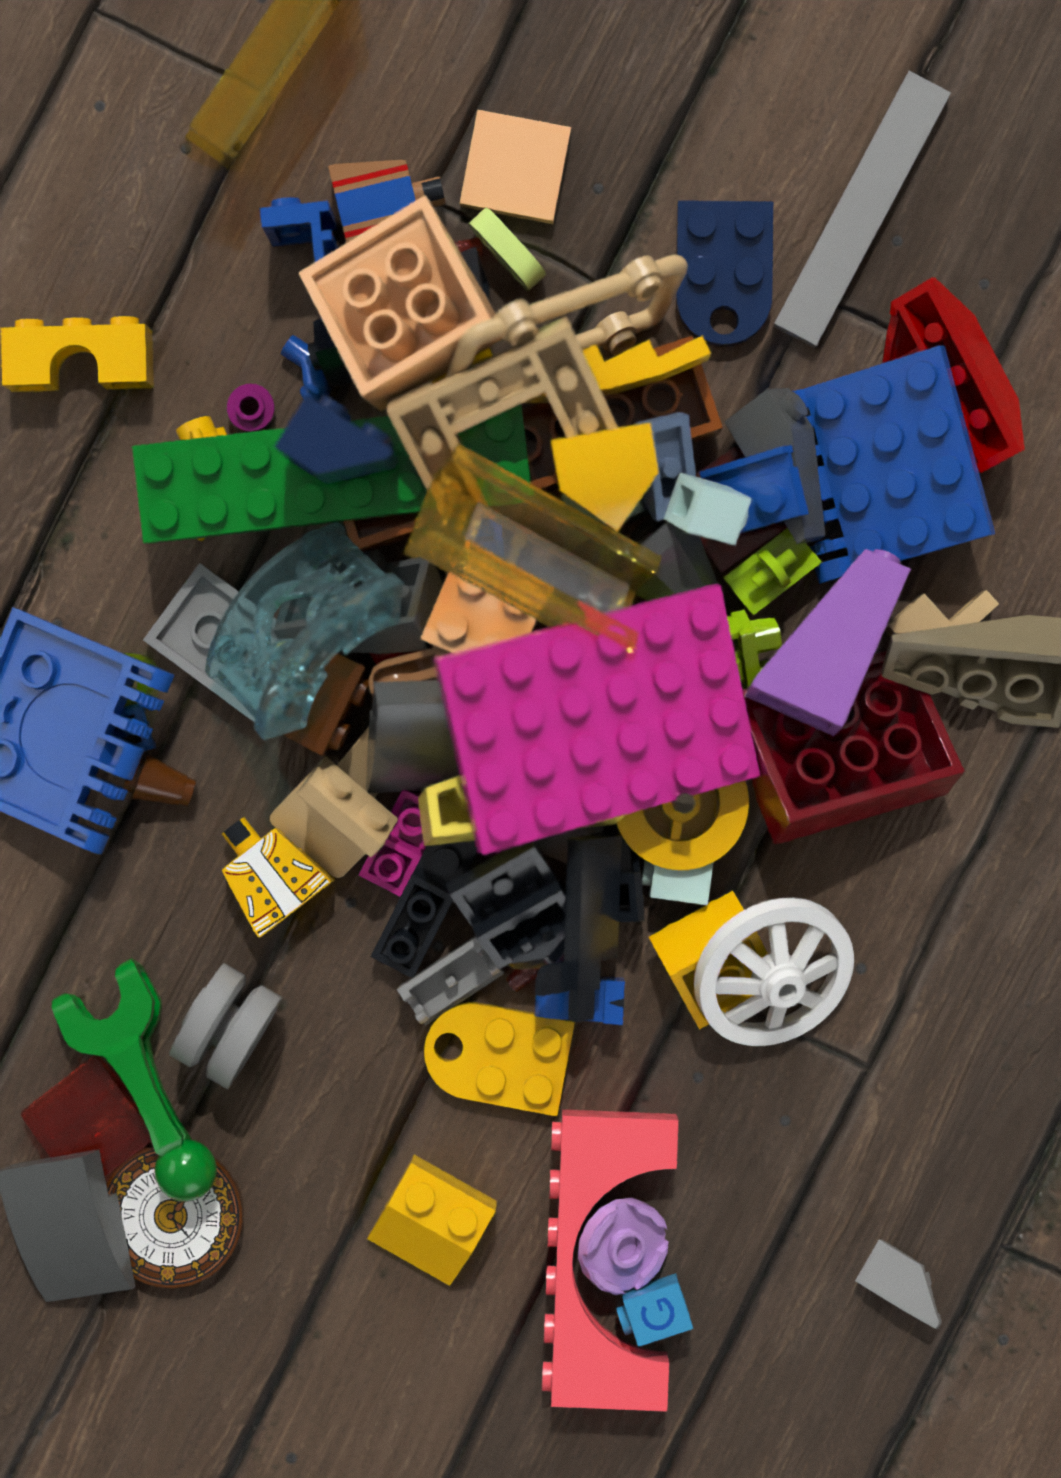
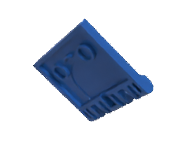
[793,345,996,584]
[0,607,175,855]

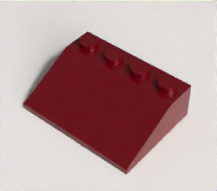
[743,651,965,845]

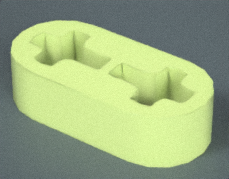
[468,207,547,291]

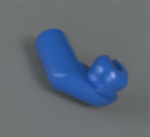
[281,335,332,402]

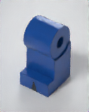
[534,977,625,1025]

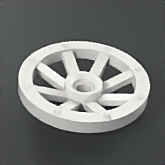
[694,898,854,1046]

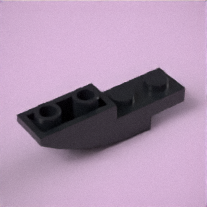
[370,841,478,978]

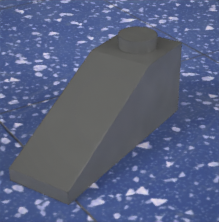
[725,388,826,544]

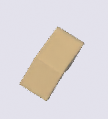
[884,590,999,635]

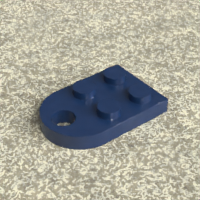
[676,200,774,347]

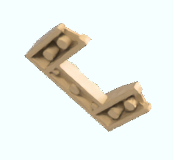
[386,316,618,519]

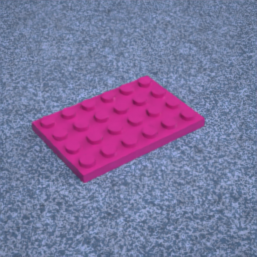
[433,584,760,855]

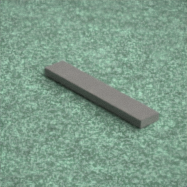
[773,71,951,348]

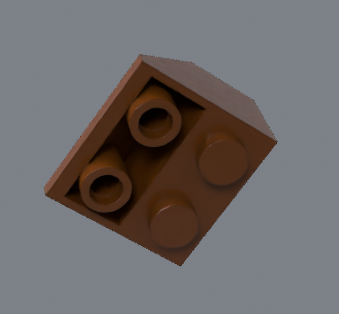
[275,647,372,756]

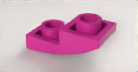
[359,790,426,897]

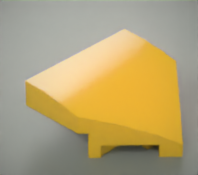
[551,423,659,532]

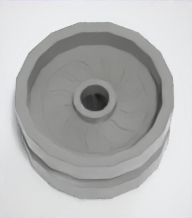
[169,963,283,1090]

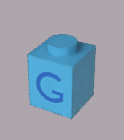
[616,1273,693,1347]

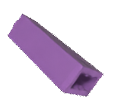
[745,549,910,736]

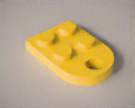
[424,1002,575,1116]

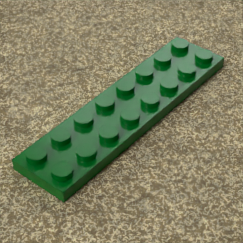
[132,403,532,545]

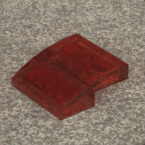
[21,1055,151,1176]

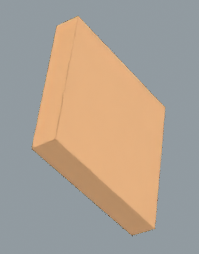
[460,110,571,224]

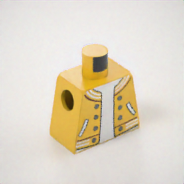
[221,817,335,938]

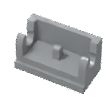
[397,936,505,1026]

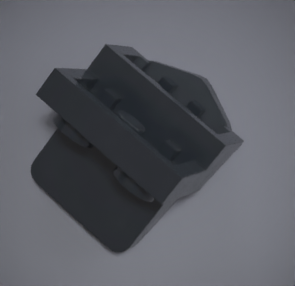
[446,840,566,969]

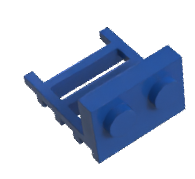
[260,197,339,321]

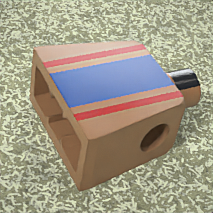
[328,160,446,243]

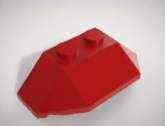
[882,277,1025,473]

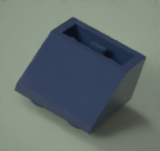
[274,395,399,484]

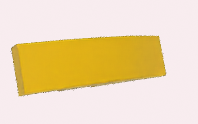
[522,336,711,403]

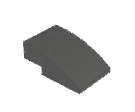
[274,549,445,654]
[366,680,460,793]
[0,1149,136,1302]

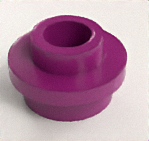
[227,384,275,432]

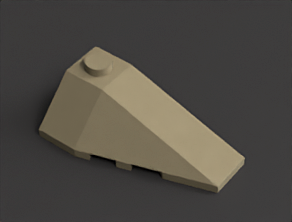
[881,615,1061,728]

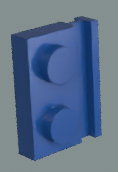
[700,445,809,534]

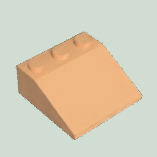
[299,196,502,411]

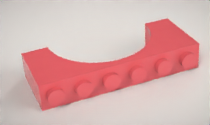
[542,1109,679,1411]

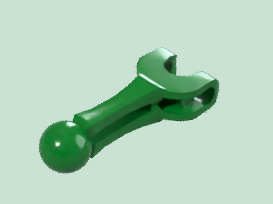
[51,958,217,1202]

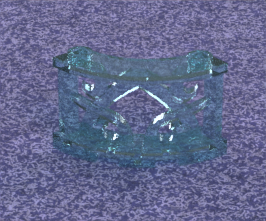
[205,522,404,740]

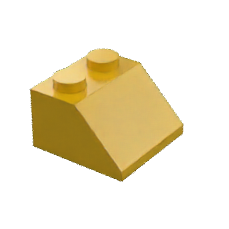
[649,891,768,1030]
[367,1154,497,1286]

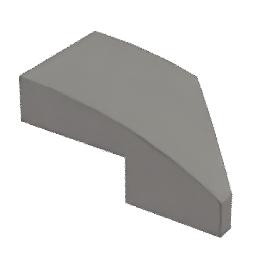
[855,1239,942,1329]

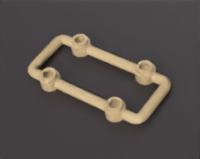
[445,255,688,379]

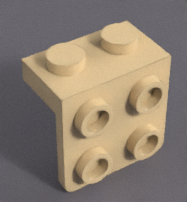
[270,756,398,878]

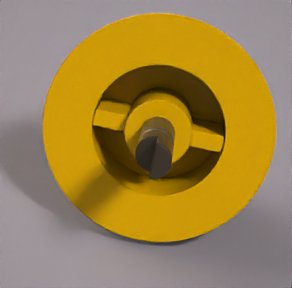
[616,781,749,870]

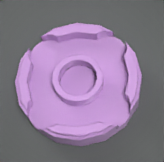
[578,1198,669,1295]

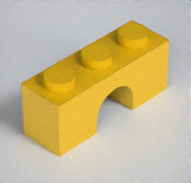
[1,316,154,392]

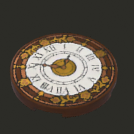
[106,1145,244,1288]

